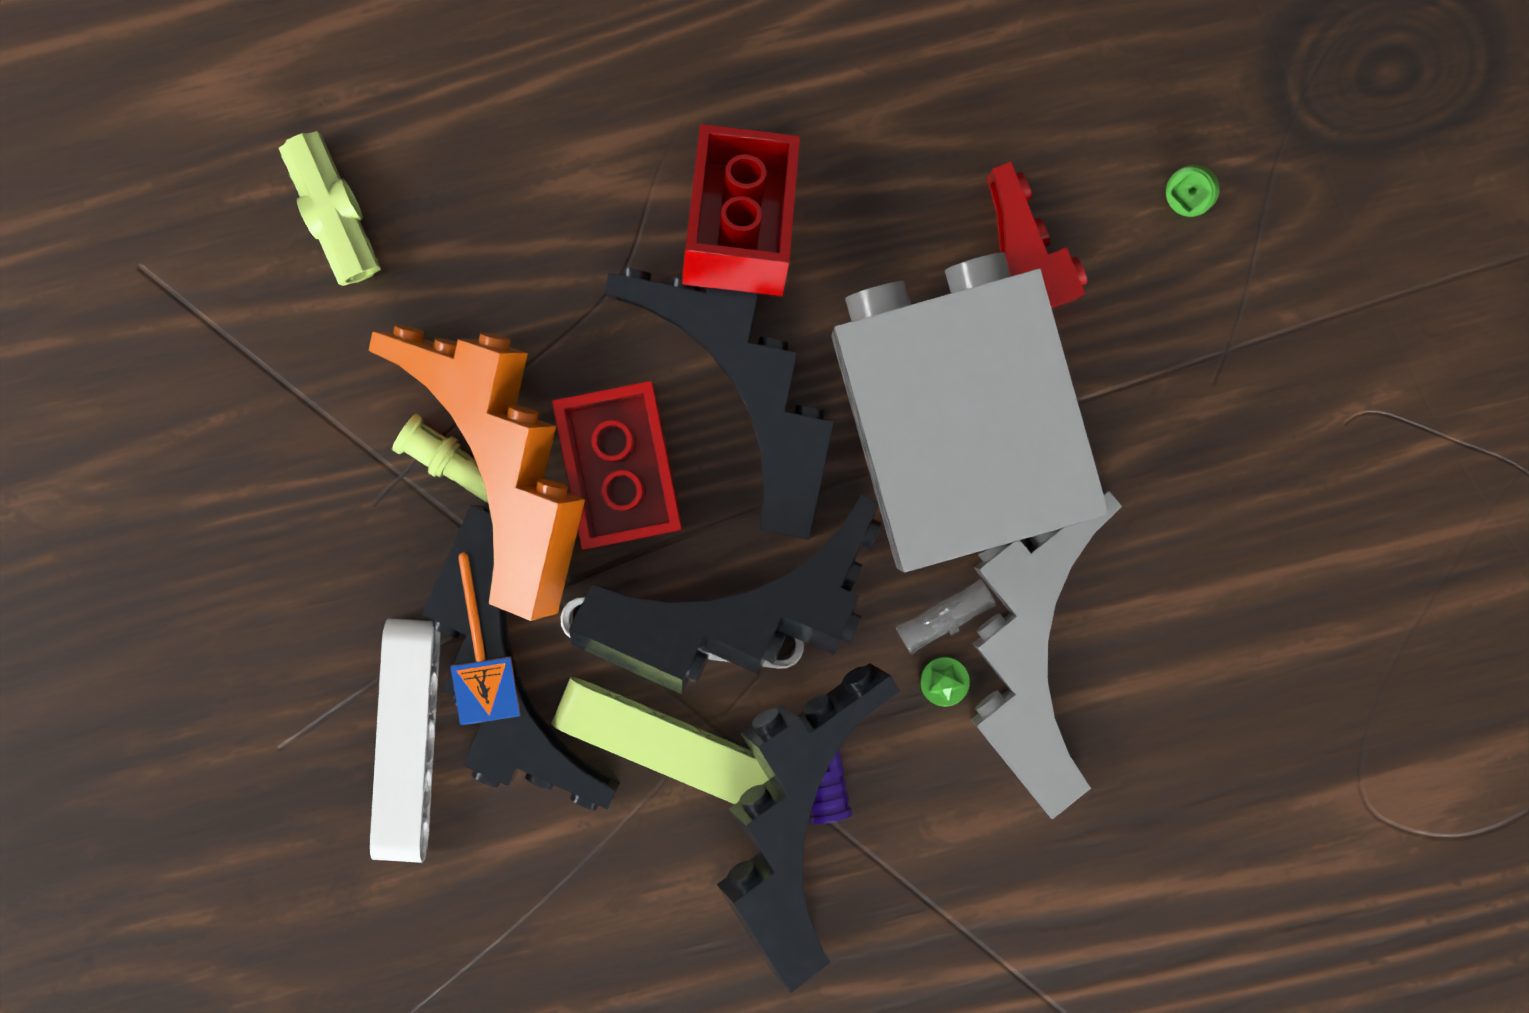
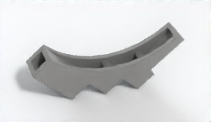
[971,491,1122,819]

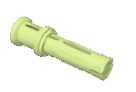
[392,413,489,504]

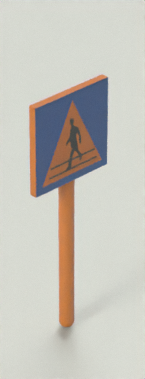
[450,552,521,725]

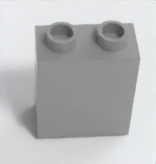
[831,252,1109,572]

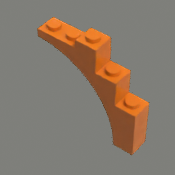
[369,325,585,621]

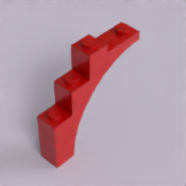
[986,162,1087,309]

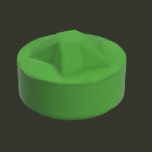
[1166,164,1220,217]
[919,656,970,707]

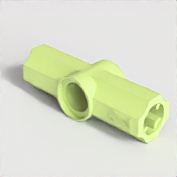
[279,131,381,286]

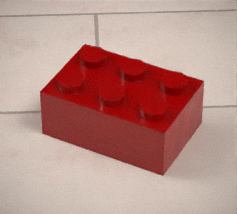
[682,124,800,296]
[552,381,684,550]

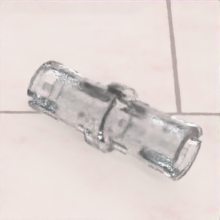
[895,579,996,655]

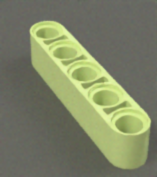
[551,677,769,804]

